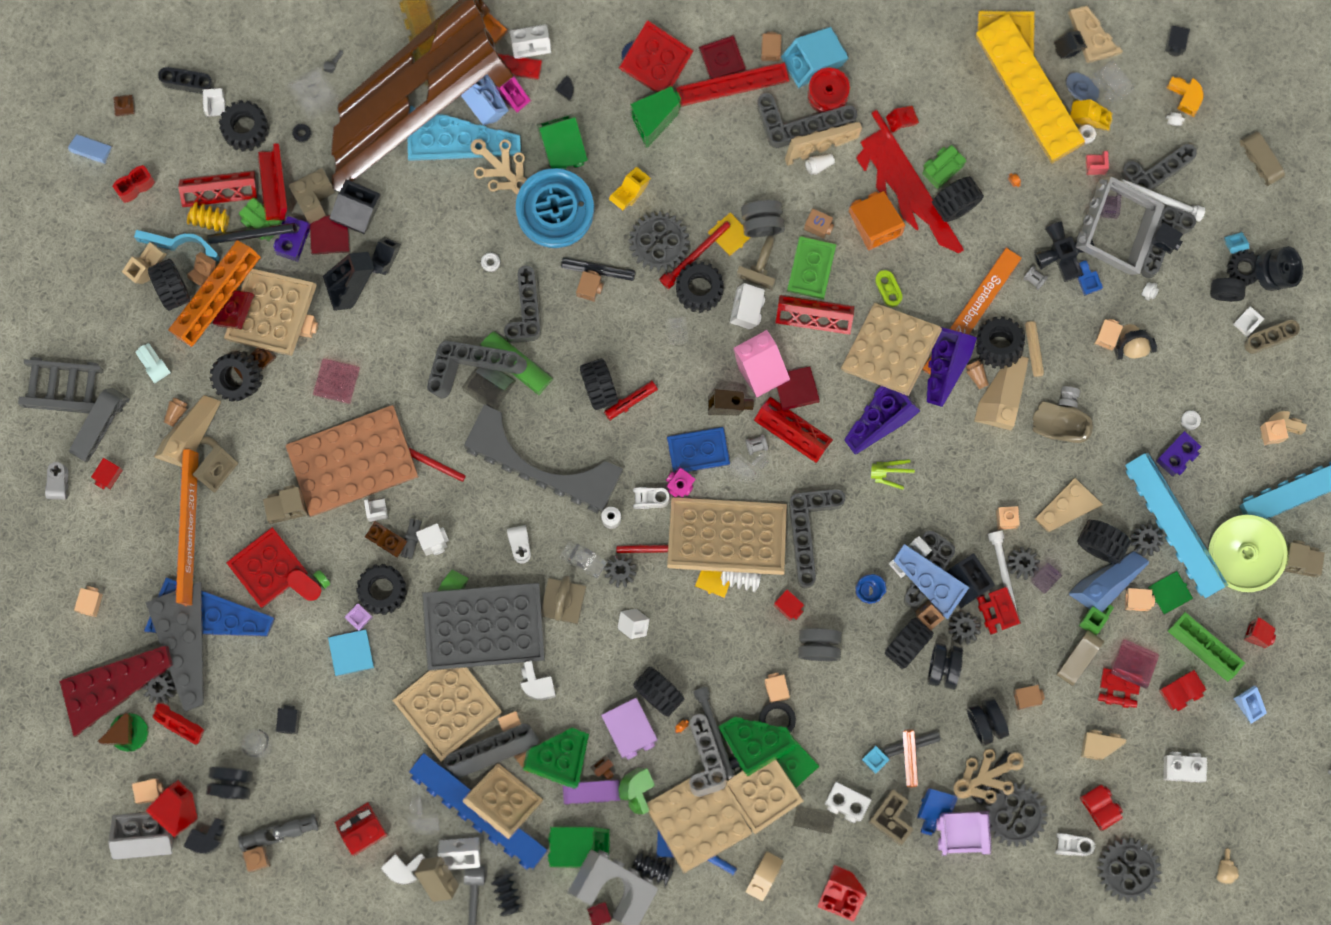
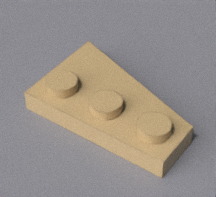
[1068,6,1123,63]
[1035,478,1103,532]

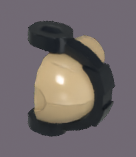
[1114,324,1157,360]

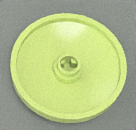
[1209,515,1288,592]

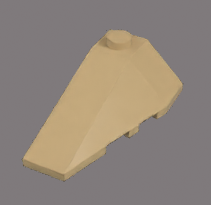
[974,357,1029,430]
[154,395,221,467]

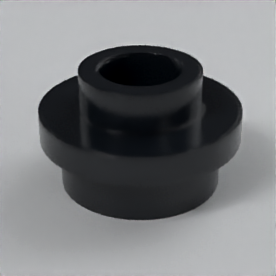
[292,124,311,142]

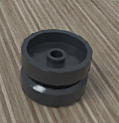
[1255,246,1303,291]
[927,643,963,690]
[966,697,1009,747]
[206,767,253,800]

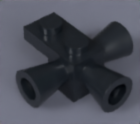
[1034,222,1094,283]

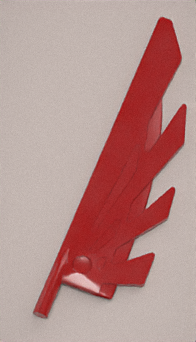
[856,110,964,254]

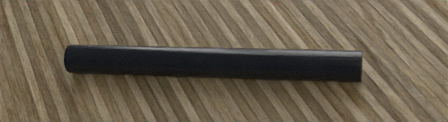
[207,223,297,244]

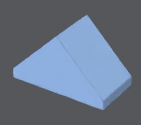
[1233,686,1267,723]

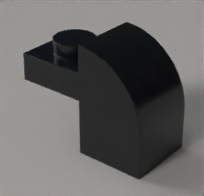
[370,236,401,275]
[183,817,226,854]

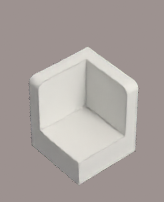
[203,88,225,116]
[1233,307,1264,337]
[364,499,388,522]
[618,609,649,639]

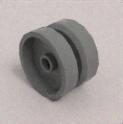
[741,200,785,238]
[798,628,842,661]

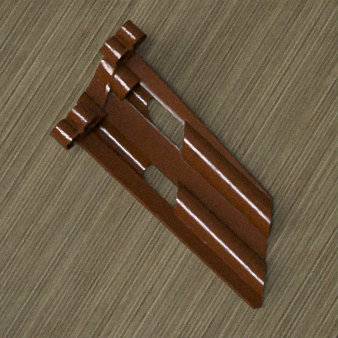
[331,0,514,191]

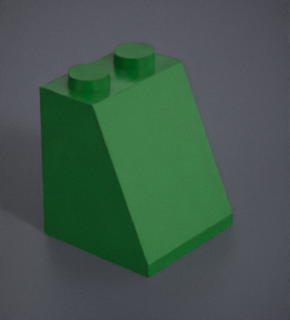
[630,86,681,148]
[536,114,588,170]
[548,827,610,868]

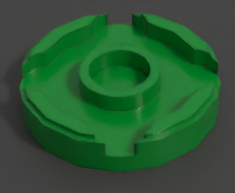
[110,713,149,752]

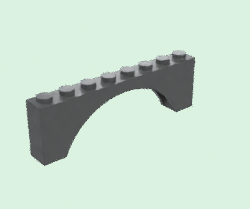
[464,404,623,514]

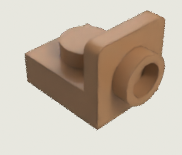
[187,252,216,286]

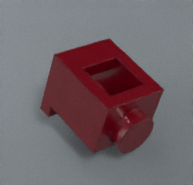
[587,902,612,925]

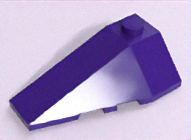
[927,327,977,407]
[844,386,920,455]

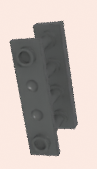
[18,357,104,414]

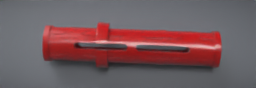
[604,380,658,421]

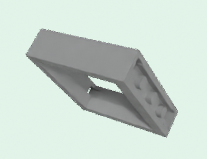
[1076,176,1164,275]

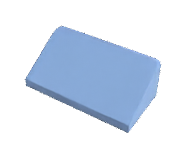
[68,134,112,164]

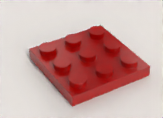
[618,20,693,93]
[226,527,308,608]

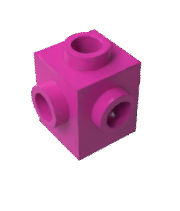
[666,466,696,498]

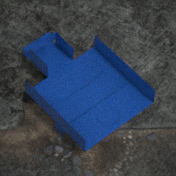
[917,788,958,836]

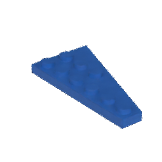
[144,578,275,637]

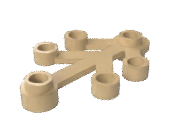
[470,139,527,195]
[954,749,1024,804]

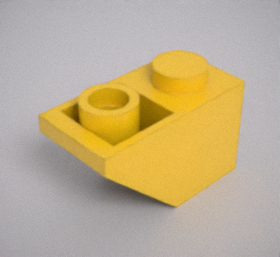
[1070,99,1113,131]

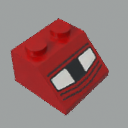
[334,802,388,856]

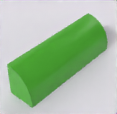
[480,331,553,395]
[1168,612,1245,682]

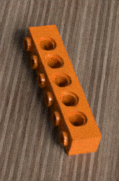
[168,240,261,347]

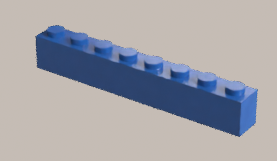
[409,753,548,870]

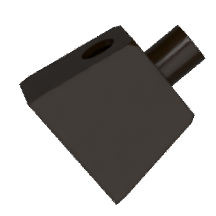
[708,389,754,416]

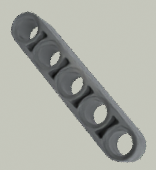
[444,724,539,778]

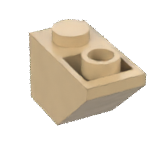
[1081,730,1126,760]

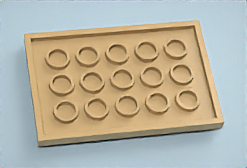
[667,497,787,575]

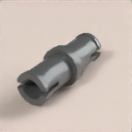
[401,519,422,559]

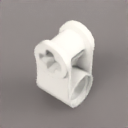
[633,487,670,509]
[507,525,531,564]
[1055,834,1095,856]

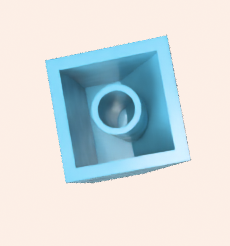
[781,27,849,88]

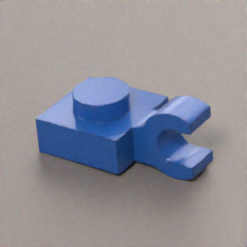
[1077,261,1103,296]

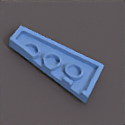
[893,544,969,620]

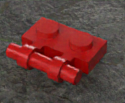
[977,587,1021,635]
[1098,668,1142,708]

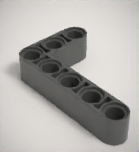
[757,93,857,148]
[427,341,527,399]
[789,489,845,589]

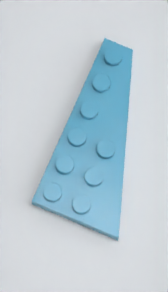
[407,106,521,161]

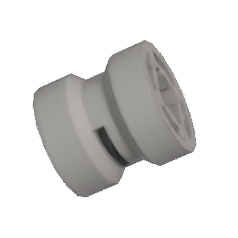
[1058,386,1080,408]

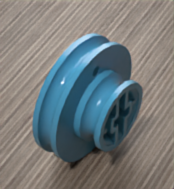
[516,168,594,248]

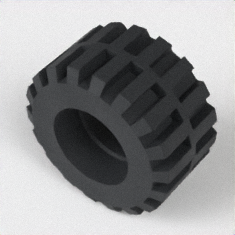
[219,100,269,152]
[932,176,984,222]
[148,259,190,311]
[676,261,724,313]
[976,316,1025,369]
[209,351,263,402]
[580,358,618,411]
[1077,519,1131,564]
[356,564,407,615]
[884,617,934,669]
[633,667,685,717]

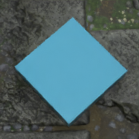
[328,630,374,676]

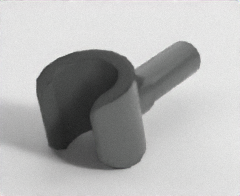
[323,50,344,73]

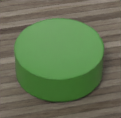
[313,570,330,589]

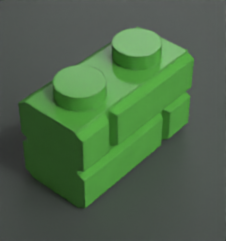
[922,145,966,189]
[239,198,282,242]

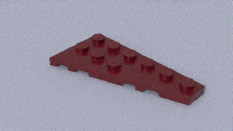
[60,646,173,737]

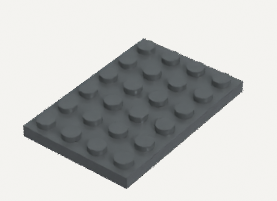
[422,582,544,671]

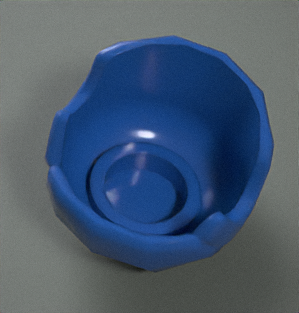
[855,574,886,604]

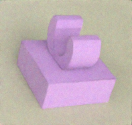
[344,604,373,631]

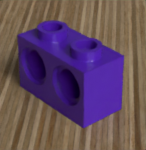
[273,216,310,262]
[1156,431,1202,477]

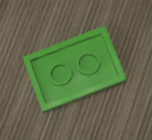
[787,236,836,300]

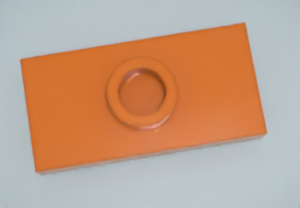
[482,13,508,44]

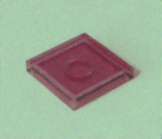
[313,359,360,404]
[1111,639,1159,689]

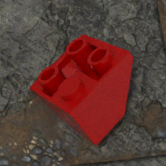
[146,780,198,837]
[817,865,867,922]

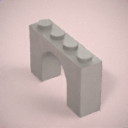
[567,850,658,925]

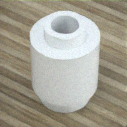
[601,507,621,529]

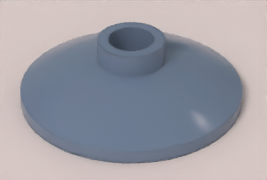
[1066,73,1099,101]

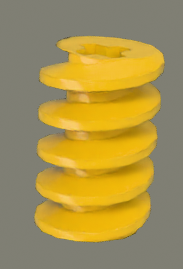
[187,202,229,233]

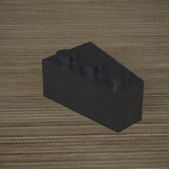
[323,251,374,311]

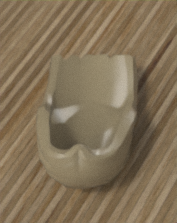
[1032,401,1093,443]

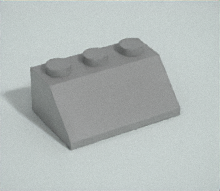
[108,812,174,860]

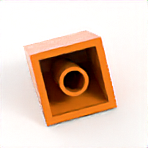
[849,191,905,251]

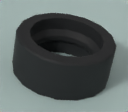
[759,701,796,733]

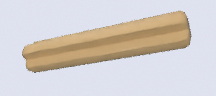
[1025,321,1044,377]

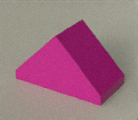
[497,77,531,113]

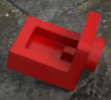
[886,106,919,133]

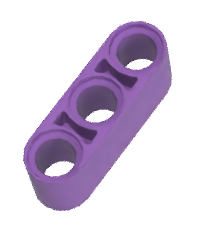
[563,780,621,804]

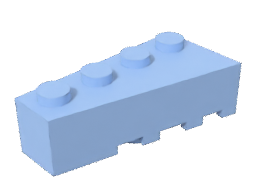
[461,74,508,125]

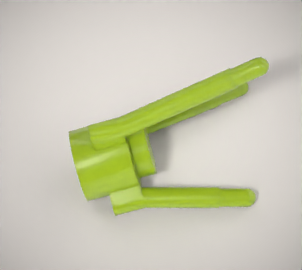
[871,459,915,490]

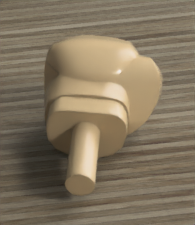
[1217,849,1239,884]

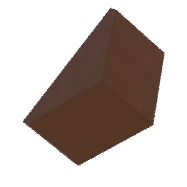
[98,713,132,746]

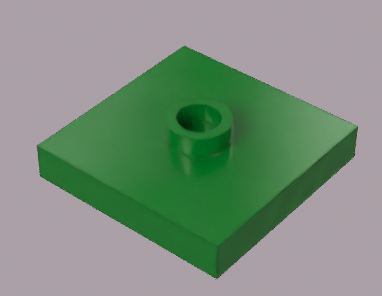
[776,739,820,788]

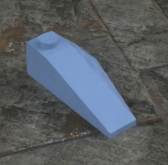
[1069,551,1149,612]

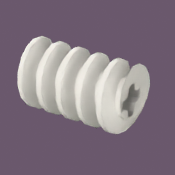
[721,571,761,592]

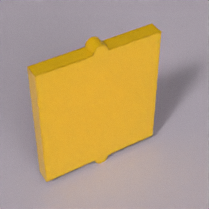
[708,212,751,256]
[695,570,730,598]

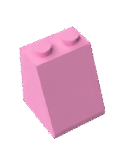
[734,330,790,398]

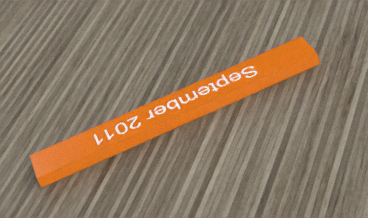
[922,248,1022,375]
[176,449,199,606]

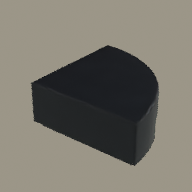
[555,75,574,101]

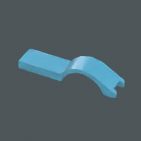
[134,230,220,262]

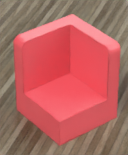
[1086,151,1109,175]

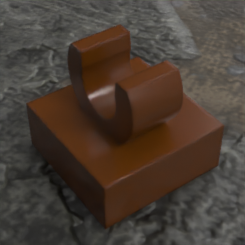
[113,95,135,117]
[590,755,614,780]

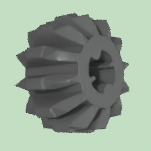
[1130,524,1164,556]
[1007,547,1040,580]
[604,555,637,588]
[948,612,981,645]
[142,673,176,704]

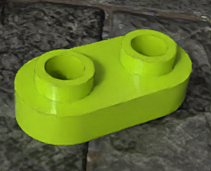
[875,270,903,307]

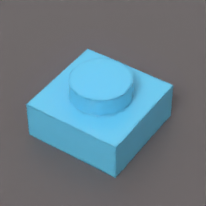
[1224,232,1249,254]
[862,746,889,774]

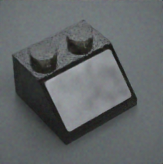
[462,367,516,410]

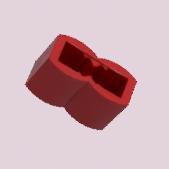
[112,165,155,203]
[1159,670,1207,711]
[1079,784,1123,831]

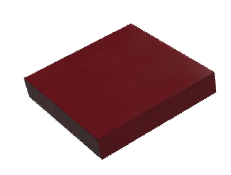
[699,35,746,79]
[310,216,350,255]
[212,290,254,330]
[776,366,820,411]

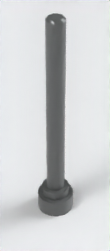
[693,687,734,779]

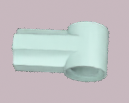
[136,343,171,383]

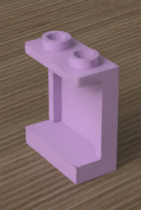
[601,698,657,760]
[937,811,992,855]

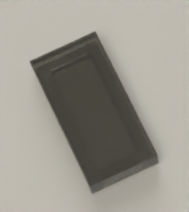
[793,807,835,835]

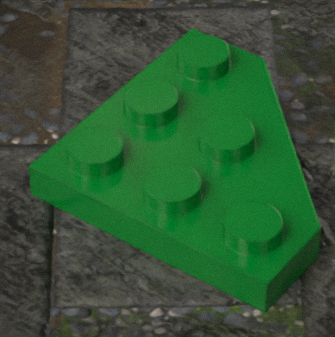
[719,717,798,777]
[522,728,589,789]

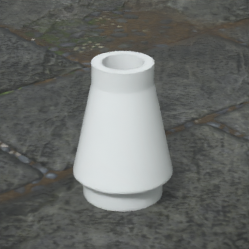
[805,153,835,175]

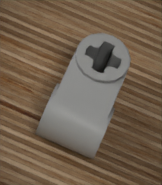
[45,462,68,500]

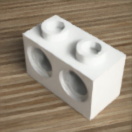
[510,25,551,59]
[825,782,871,823]

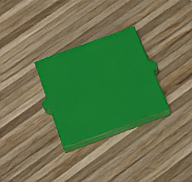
[1148,571,1193,615]

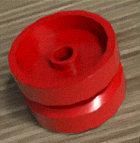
[807,67,850,114]

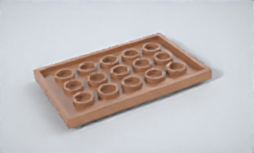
[285,405,419,517]

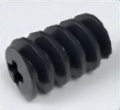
[631,849,674,888]
[491,872,523,917]

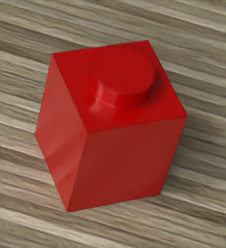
[91,458,123,490]
[773,589,804,621]

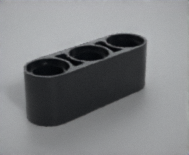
[158,67,214,94]

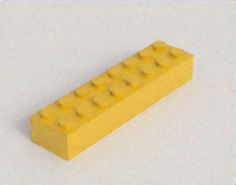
[976,14,1085,164]

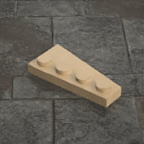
[785,122,862,166]

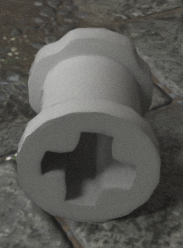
[1023,266,1048,290]
[745,434,768,455]

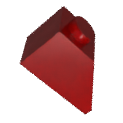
[1244,617,1276,649]

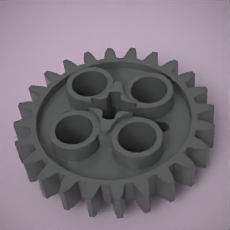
[629,211,690,273]
[984,783,1048,847]
[1097,838,1162,903]

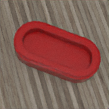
[286,569,321,601]

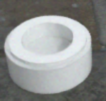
[1181,411,1201,430]

